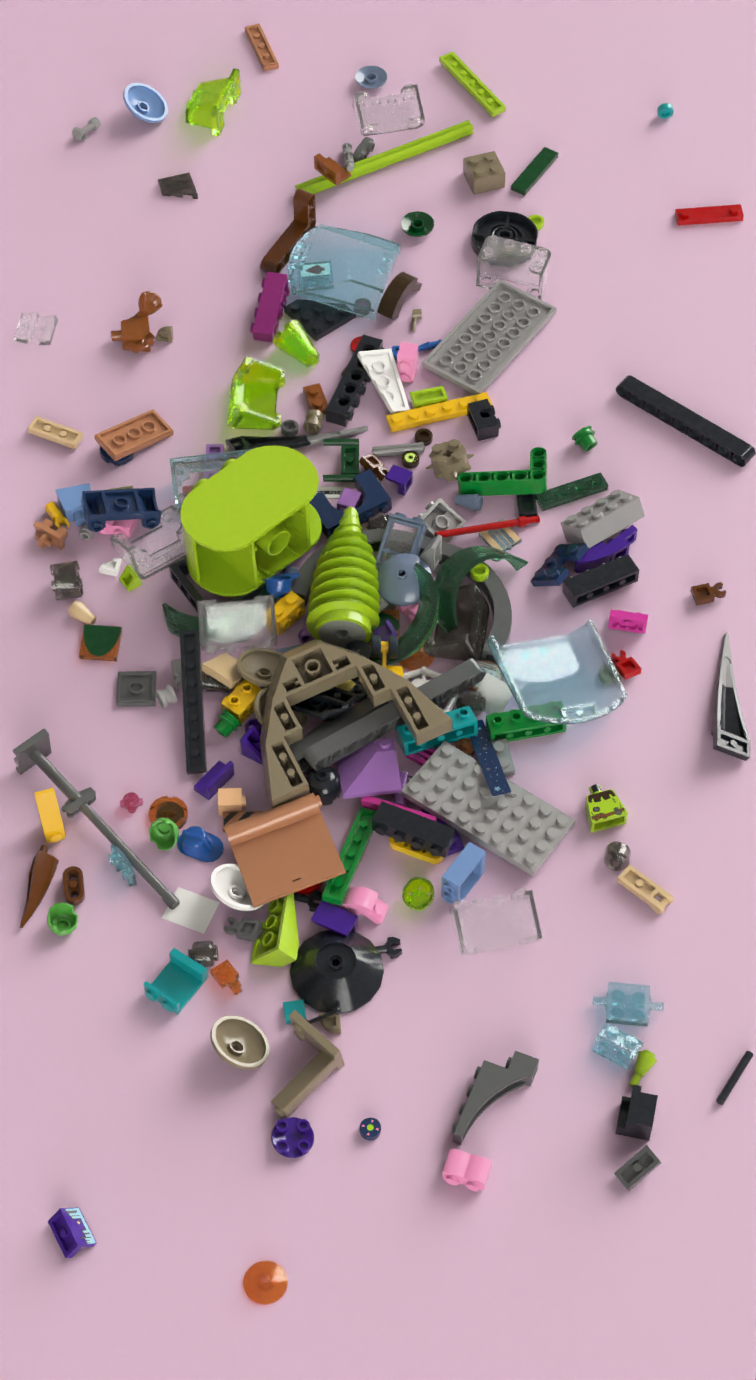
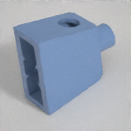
[56,483,91,526]

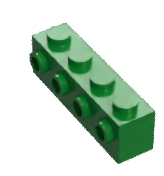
[485,702,567,742]

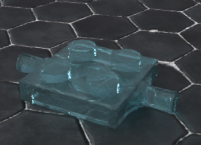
[592,982,664,1027]

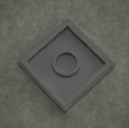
[116,671,157,707]

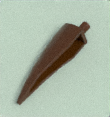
[19,845,59,928]

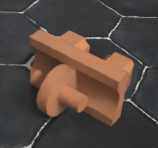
[33,518,68,550]

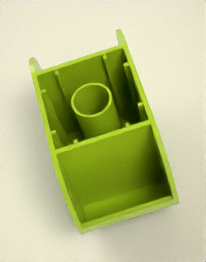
[180,446,322,597]

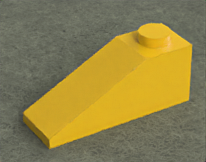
[34,787,66,843]

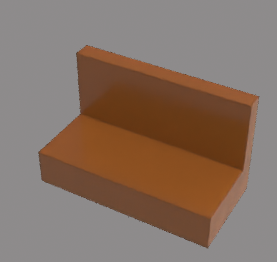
[314,153,351,186]

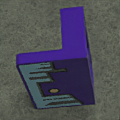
[48,1207,97,1258]

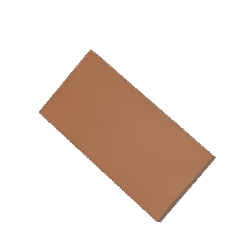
[94,409,174,461]

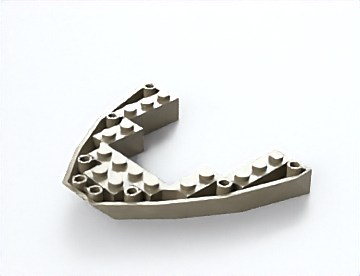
[260,639,453,808]

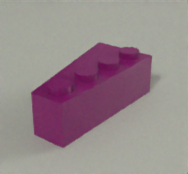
[250,272,290,343]

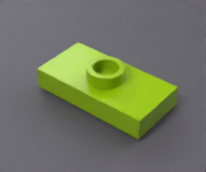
[409,386,448,408]

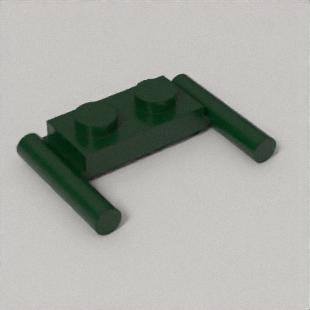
[323,439,359,482]

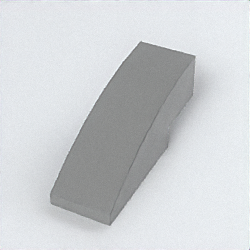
[420,535,442,572]

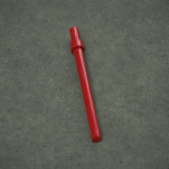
[434,515,540,538]

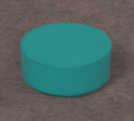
[657,103,674,119]

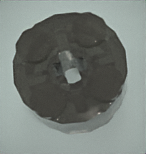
[50,561,83,601]

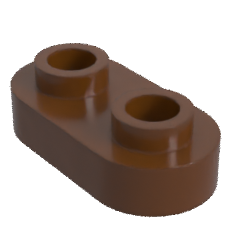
[63,866,85,905]

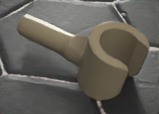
[411,309,422,332]

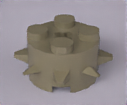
[426,439,474,482]

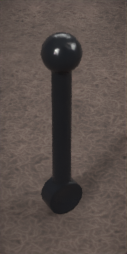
[306,1007,341,1024]

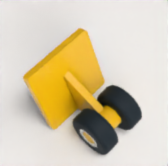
[370,635,404,677]

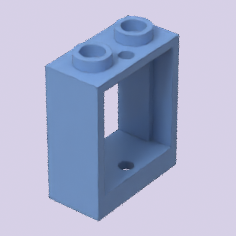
[441,842,486,906]

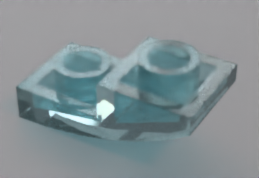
[108,845,137,887]

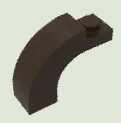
[377,272,422,319]

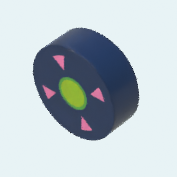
[360,1118,381,1141]

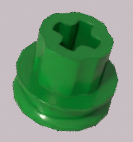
[572,426,598,452]
[213,710,242,738]

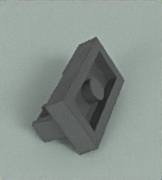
[614,1145,662,1191]

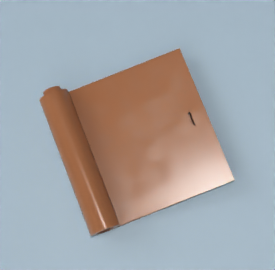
[224,793,346,908]

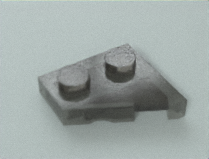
[158,173,198,199]

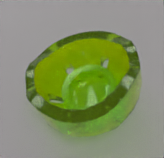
[402,877,435,911]

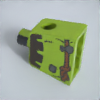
[585,784,628,833]

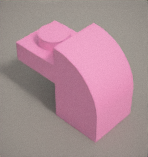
[338,886,389,925]

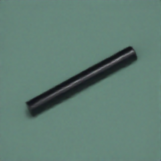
[716,1051,753,1105]

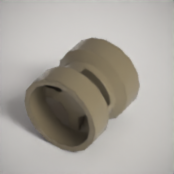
[303,409,324,434]

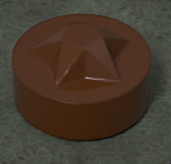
[455,738,475,757]

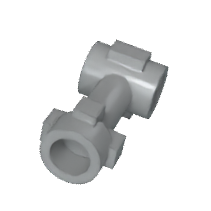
[72,117,101,141]

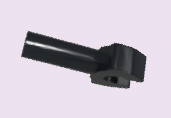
[294,890,322,912]
[375,937,402,959]

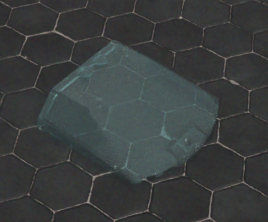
[288,224,402,320]
[487,619,628,724]

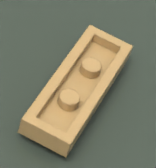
[27,416,84,449]

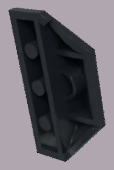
[290,687,359,720]

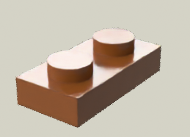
[303,383,328,415]

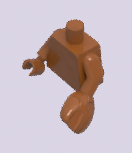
[111,291,163,353]

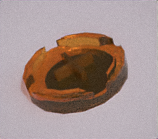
[149,796,188,829]

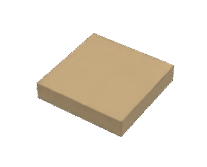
[202,652,245,689]

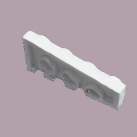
[357,349,410,414]

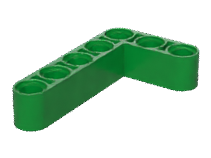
[457,447,547,496]

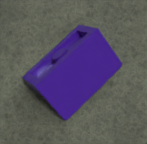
[194,760,234,800]
[311,900,358,937]

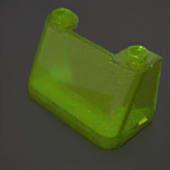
[227,356,286,430]

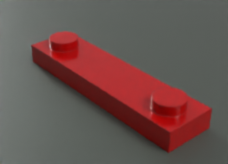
[675,204,744,226]

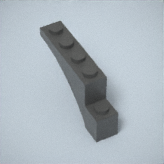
[451,1051,539,1145]

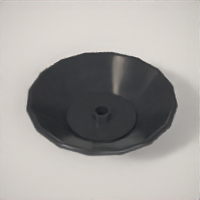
[289,930,384,1013]

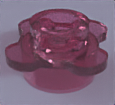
[120,792,144,813]

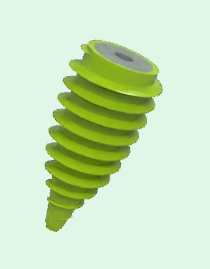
[306,507,380,648]

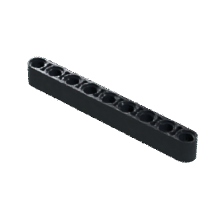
[616,375,756,467]

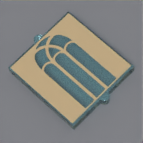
[478,519,522,556]

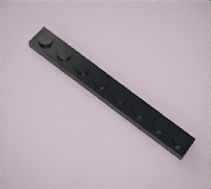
[180,629,207,775]

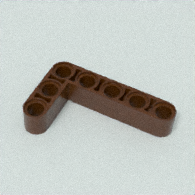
[260,189,316,273]

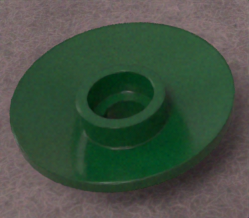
[401,211,434,237]

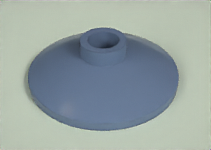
[355,66,387,89]

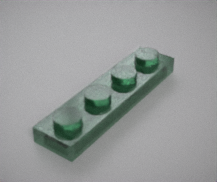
[535,472,608,511]

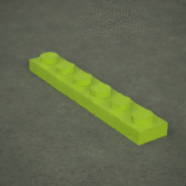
[439,51,506,117]

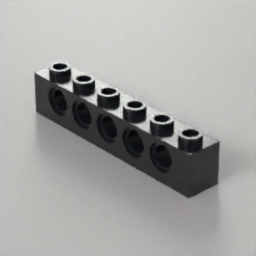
[326,334,385,427]

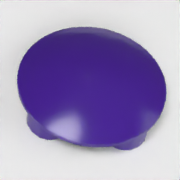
[271,1117,314,1158]

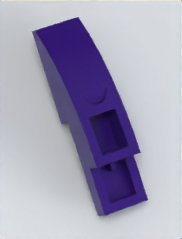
[574,525,638,573]

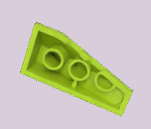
[250,893,299,967]

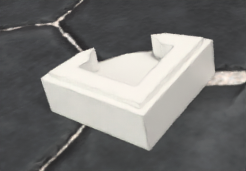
[99,558,123,577]

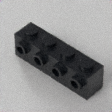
[562,554,639,608]
[372,801,455,858]

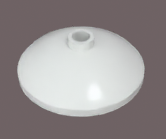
[210,864,264,911]

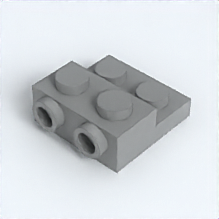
[417,498,466,543]

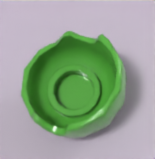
[149,818,179,850]
[47,902,78,936]

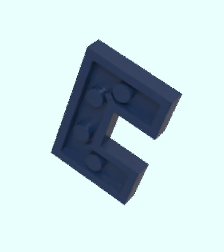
[530,543,589,587]

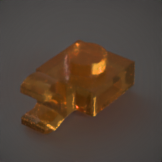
[210,960,242,996]

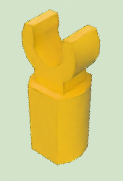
[44,501,69,530]

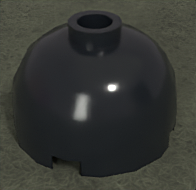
[305,766,342,806]

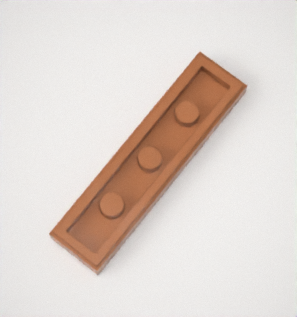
[245,24,279,71]

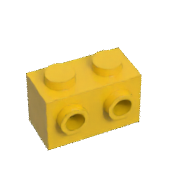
[265,590,305,636]
[221,680,262,724]

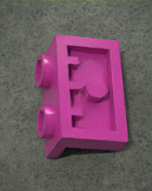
[608,609,648,634]

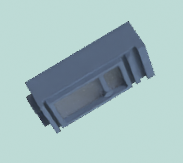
[376,512,427,576]

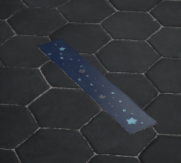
[469,719,511,797]

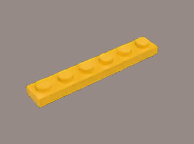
[386,392,492,433]

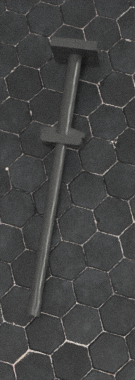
[13,728,180,910]

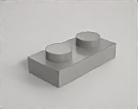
[491,738,515,776]

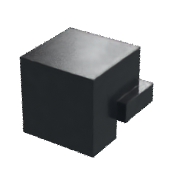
[615,1085,658,1141]

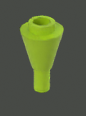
[629,1050,657,1088]

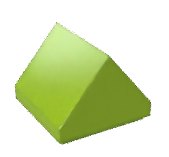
[119,565,142,591]

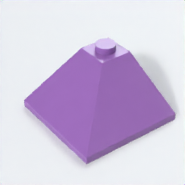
[336,739,402,799]

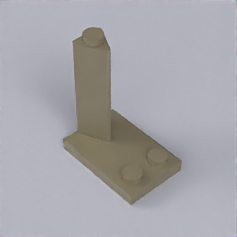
[271,1010,345,1118]

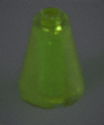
[273,319,320,367]

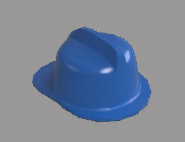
[261,573,301,598]
[177,826,224,862]

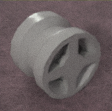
[155,685,178,708]

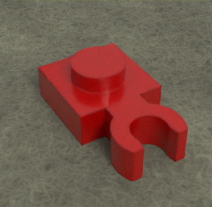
[611,650,642,680]

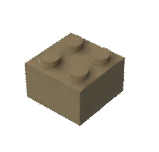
[463,151,506,195]

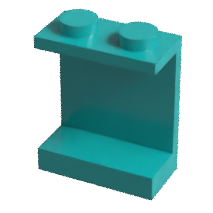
[143,948,208,1015]

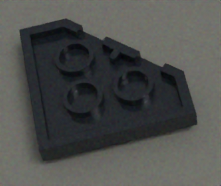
[284,299,356,341]

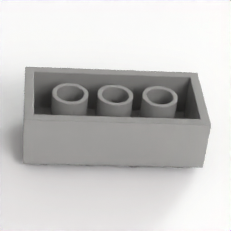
[561,490,645,548]

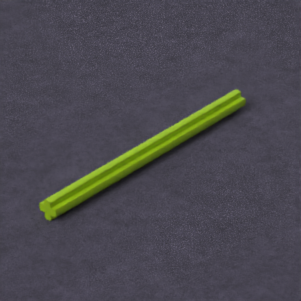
[295,120,474,194]

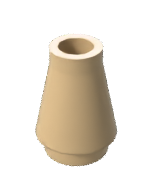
[68,600,97,625]

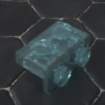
[592,1023,644,1070]

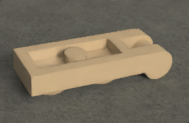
[617,865,674,914]

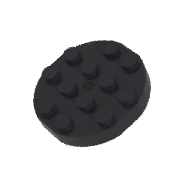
[471,211,538,267]

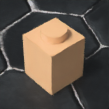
[218,788,247,816]

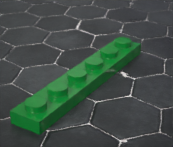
[322,807,376,906]

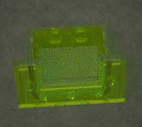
[185,68,241,136]

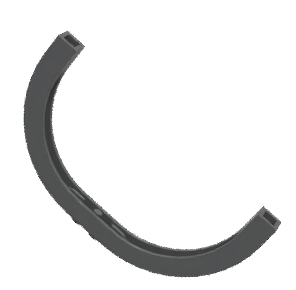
[291,529,512,666]

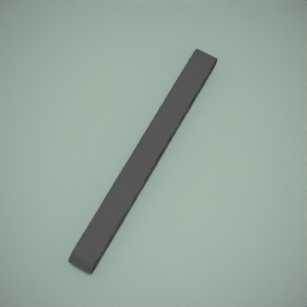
[303,659,486,771]

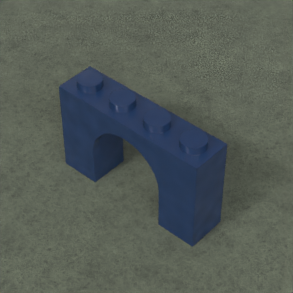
[309,469,392,539]

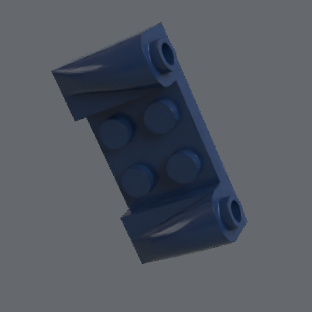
[81,488,161,532]

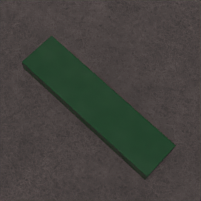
[511,147,559,196]

